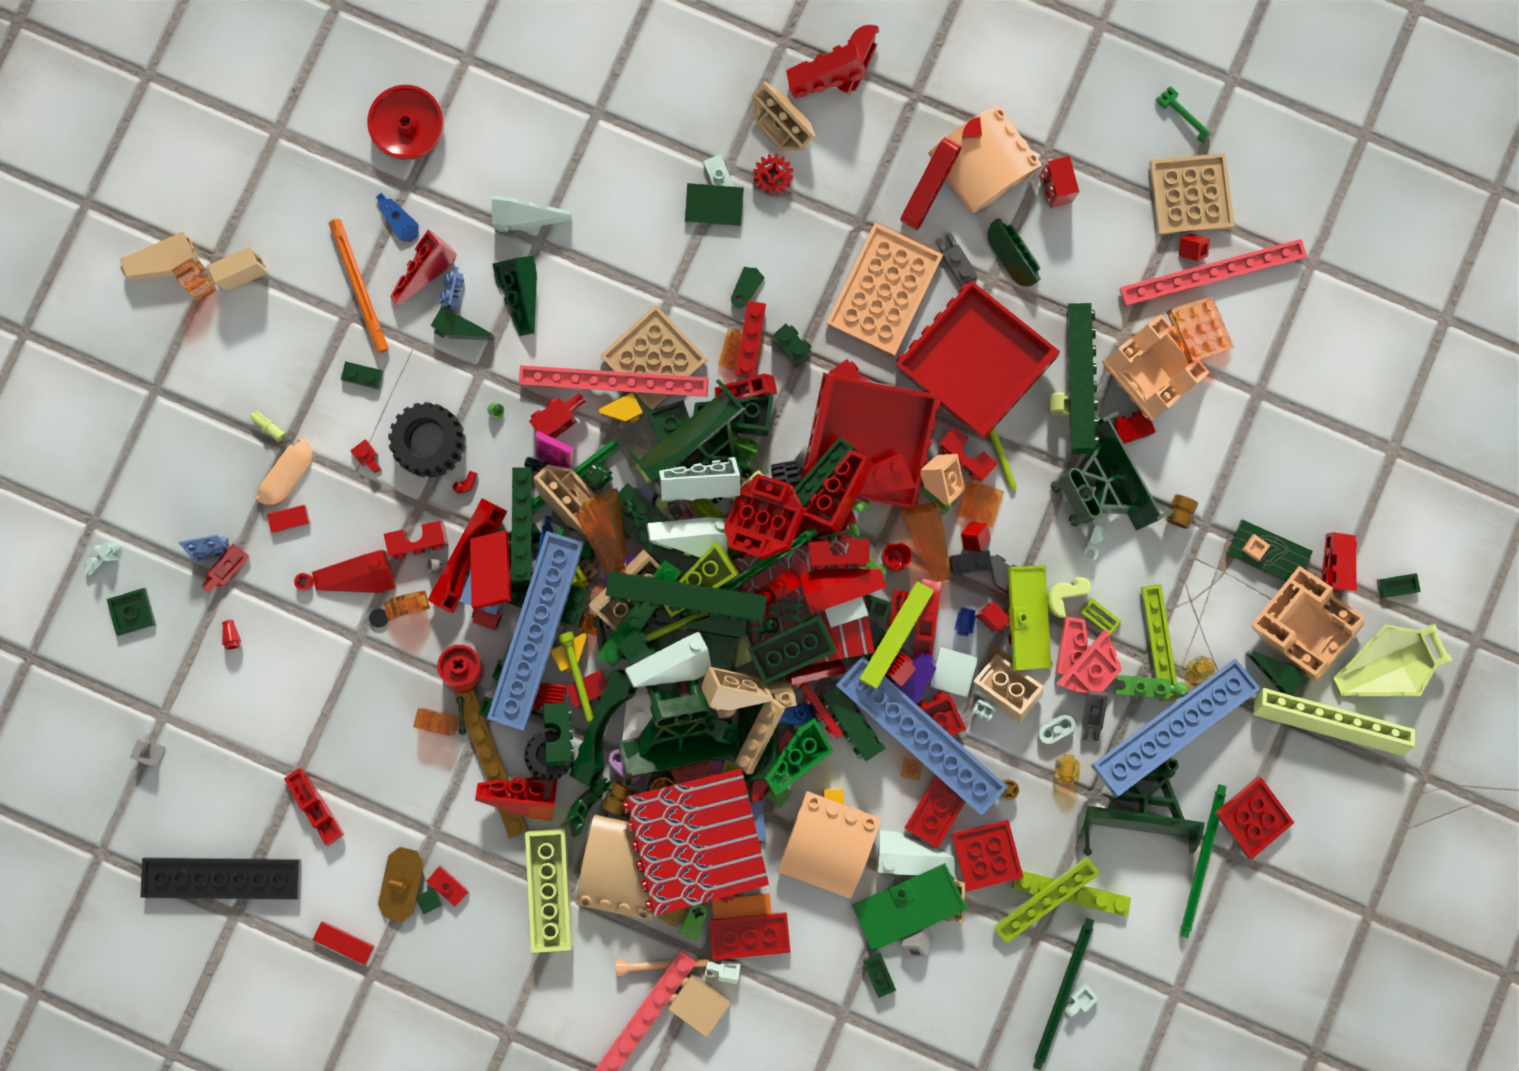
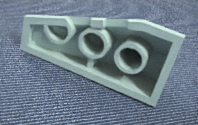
[492,195,572,232]
[647,517,728,558]
[625,632,711,688]
[876,831,955,877]

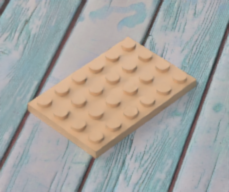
[826,223,943,356]

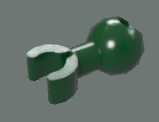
[620,499,648,528]
[748,618,779,641]

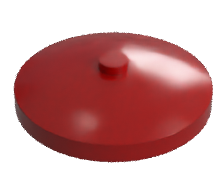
[367,85,444,160]

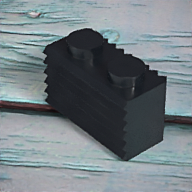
[949,550,992,576]

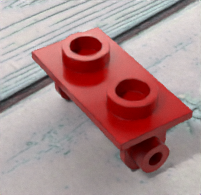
[885,590,910,628]

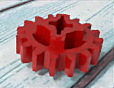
[753,154,794,196]

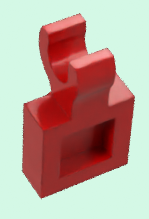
[350,439,381,474]

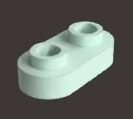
[1038,715,1075,744]

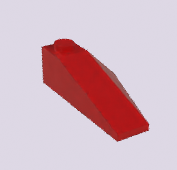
[390,229,457,306]
[312,550,396,593]
[800,569,887,614]
[475,775,558,821]

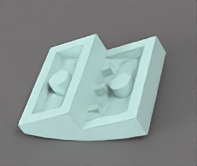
[929,647,977,697]

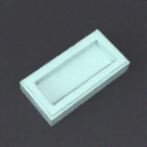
[825,597,868,627]

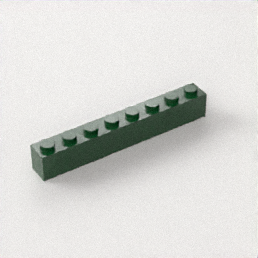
[1067,303,1099,454]
[605,571,768,624]

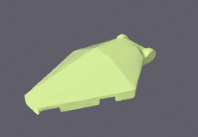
[1333,624,1452,696]

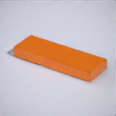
[712,893,772,920]

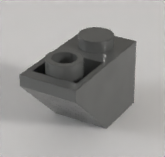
[990,554,1017,595]

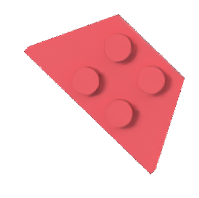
[1056,630,1122,695]

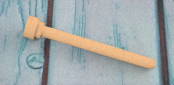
[616,958,710,976]

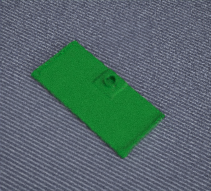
[852,863,968,951]

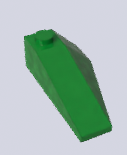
[765,718,833,796]

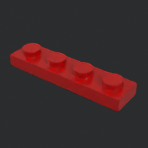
[735,301,766,378]
[795,682,843,739]

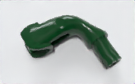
[560,778,612,838]

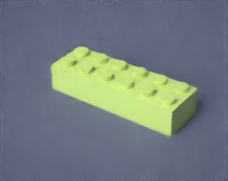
[525,828,573,953]

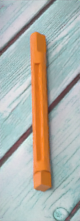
[328,219,389,353]

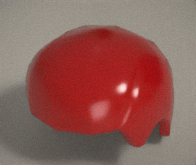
[881,542,912,572]

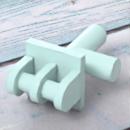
[84,542,120,576]
[971,687,996,722]

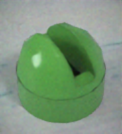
[487,402,505,419]

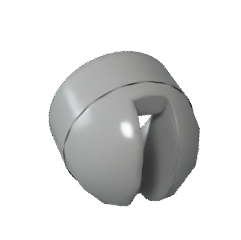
[427,558,443,574]

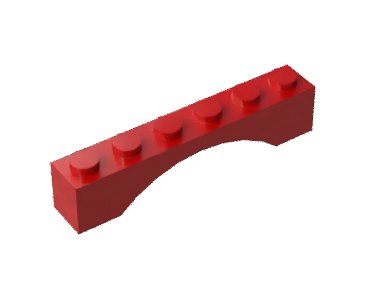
[427,498,508,614]

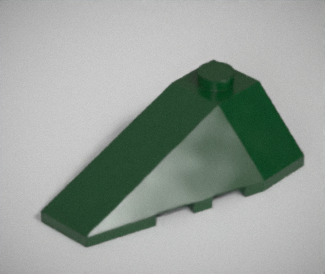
[492,256,537,336]

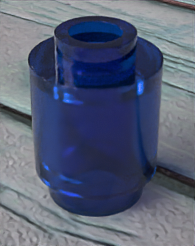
[954,607,977,637]

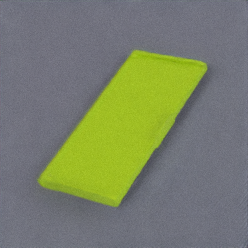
[1008,564,1051,671]

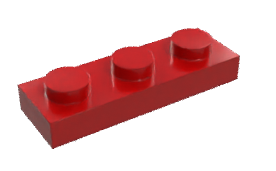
[785,659,846,685]

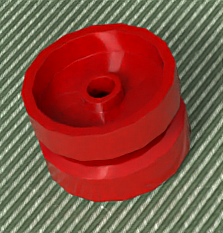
[437,645,484,693]

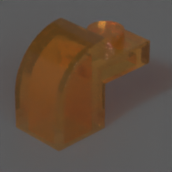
[384,590,430,621]

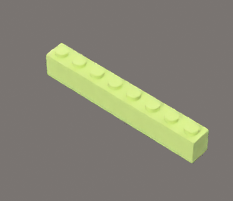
[1253,688,1415,756]

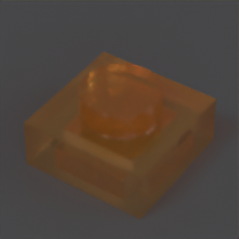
[579,612,598,636]
[900,757,923,781]

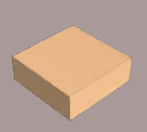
[1242,534,1270,562]

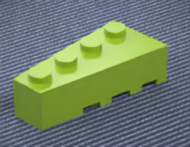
[664,540,739,617]

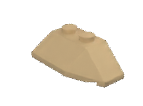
[751,82,815,150]
[533,465,600,536]

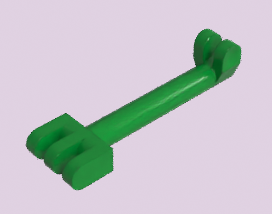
[1156,86,1211,143]

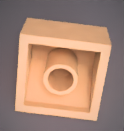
[921,454,965,505]

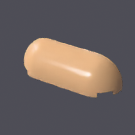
[255,438,313,506]

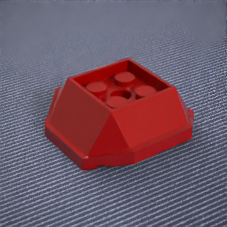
[724,474,805,559]

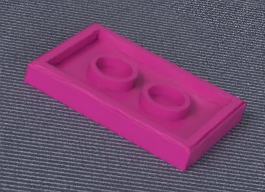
[535,431,573,469]

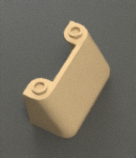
[717,672,797,719]

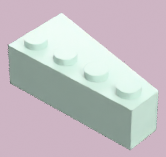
[659,457,740,502]

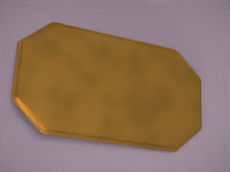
[378,847,424,922]

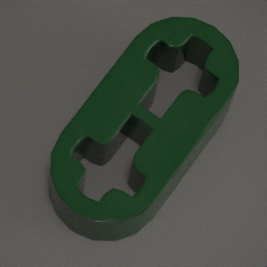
[773,601,811,621]

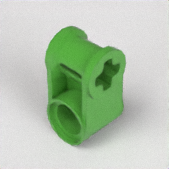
[679,903,708,941]

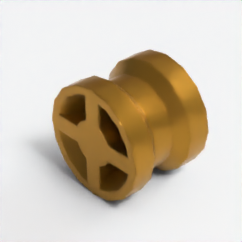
[1000,779,1019,800]

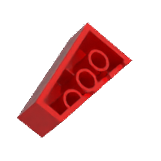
[786,38,866,98]
[803,450,874,534]

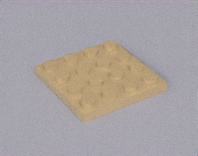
[1149,153,1234,235]
[600,305,708,410]

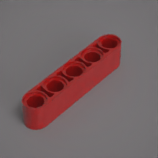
[900,137,962,230]

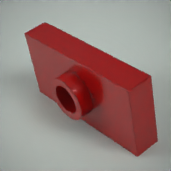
[426,866,469,907]

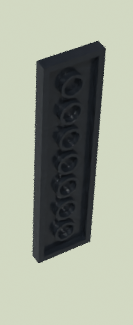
[140,857,301,900]

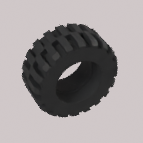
[388,402,466,478]

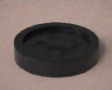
[369,608,389,628]

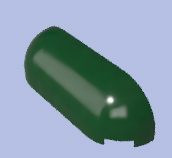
[987,218,1041,287]

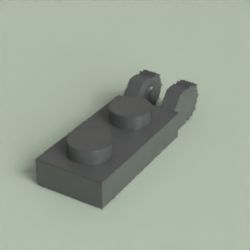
[936,232,978,286]
[1081,691,1108,741]

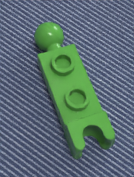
[1115,675,1188,699]

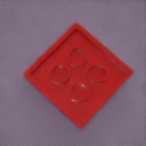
[1215,776,1295,860]
[951,820,1024,892]

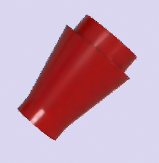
[222,620,242,650]

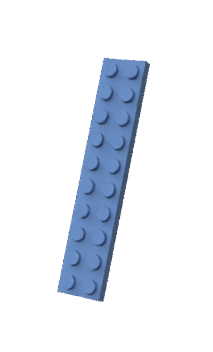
[487,531,585,731]
[836,656,1008,816]
[1091,658,1261,798]

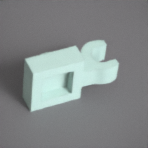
[1082,525,1104,560]
[705,960,741,984]
[1064,983,1099,1018]

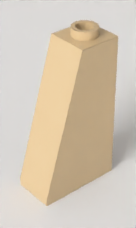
[119,232,204,281]

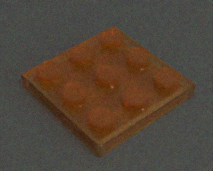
[1166,296,1234,364]

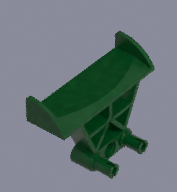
[629,379,752,504]
[1050,411,1173,531]
[618,679,742,786]
[1077,758,1205,853]

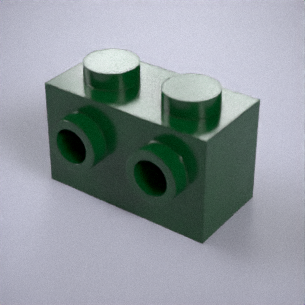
[772,323,812,368]

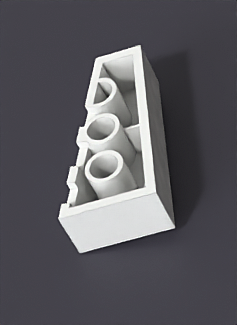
[622,665,652,741]

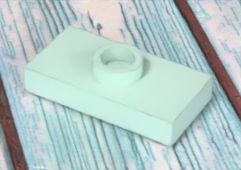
[703,154,734,187]

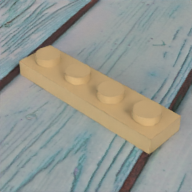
[734,698,785,774]

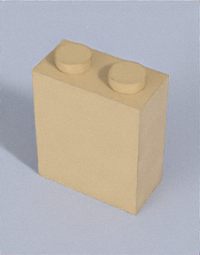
[207,247,269,292]
[668,973,730,1037]

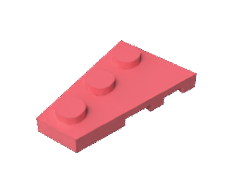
[1055,616,1088,675]

